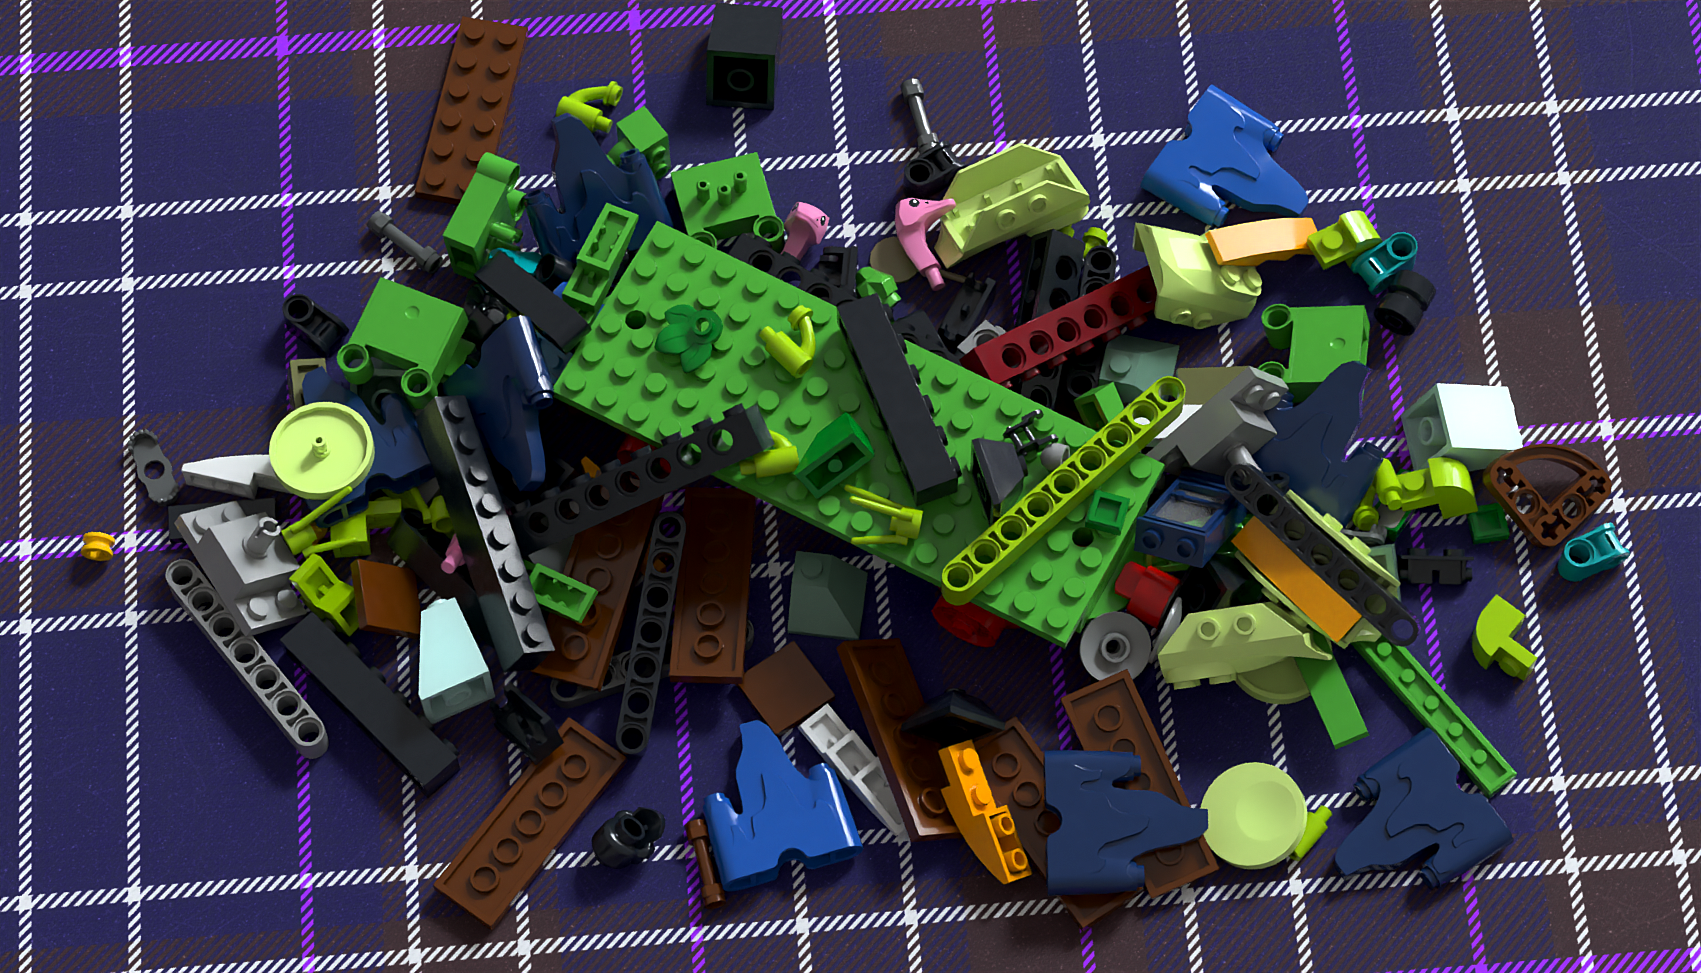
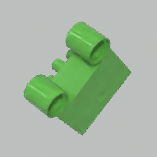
[443,152,526,282]
[670,152,785,254]
[337,277,469,409]
[1258,304,1370,403]

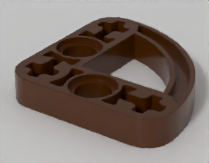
[1483,444,1612,548]

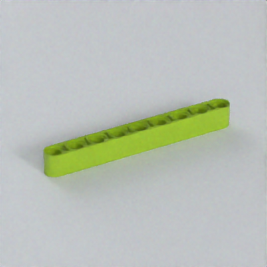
[941,376,1186,606]

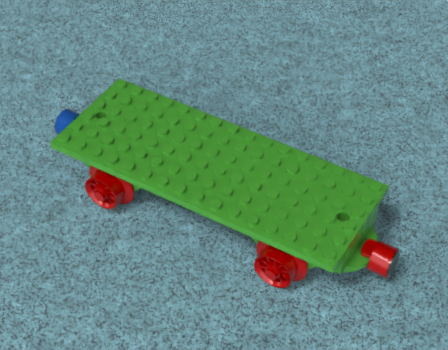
[553,221,1181,649]

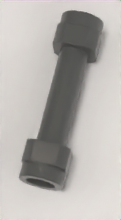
[900,79,939,155]
[367,211,443,274]

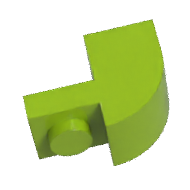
[1306,211,1383,270]
[1396,457,1478,519]
[330,497,403,558]
[289,553,359,637]
[1472,594,1537,681]

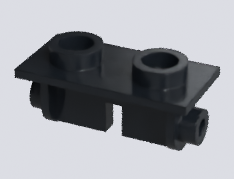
[1398,548,1474,585]

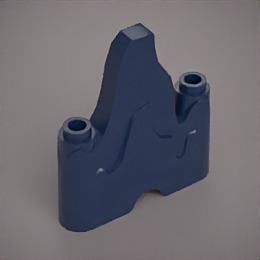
[524,113,675,264]
[441,316,554,492]
[1252,361,1385,529]
[302,366,436,528]
[1334,727,1513,889]
[1043,750,1208,896]

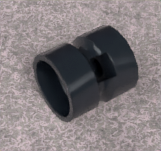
[1374,270,1436,336]

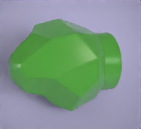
[855,266,901,309]

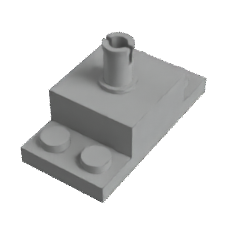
[1146,366,1289,485]
[174,501,307,637]

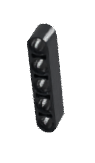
[1065,246,1117,413]
[474,251,592,355]
[386,508,495,648]

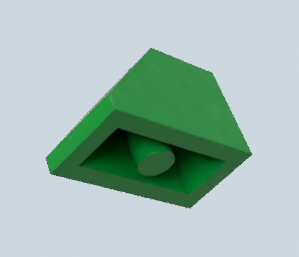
[794,412,875,499]

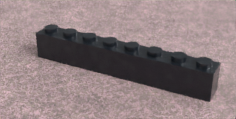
[415,395,554,673]

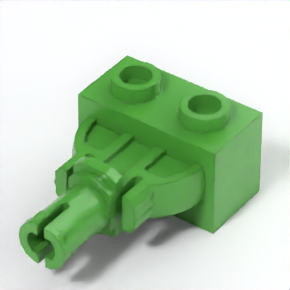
[606,106,671,181]

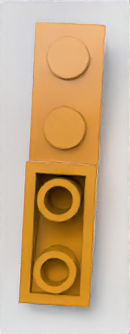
[938,739,1032,884]

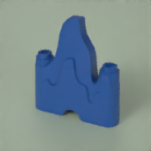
[1140,85,1309,228]
[702,720,864,892]

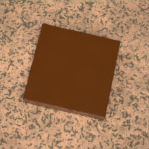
[350,559,421,640]
[735,641,835,738]

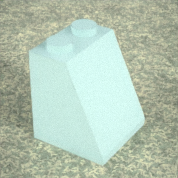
[1401,383,1523,471]
[419,597,495,724]

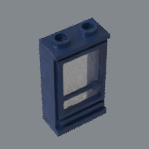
[1134,467,1251,568]

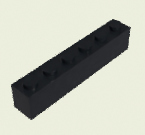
[837,293,962,506]
[280,612,460,798]

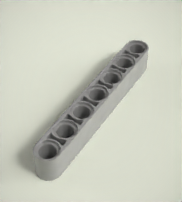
[166,559,329,759]

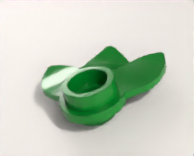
[654,304,723,374]

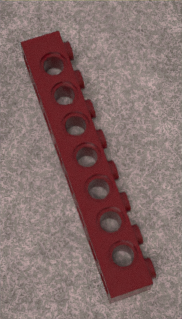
[959,265,1157,389]

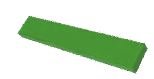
[1351,634,1517,799]

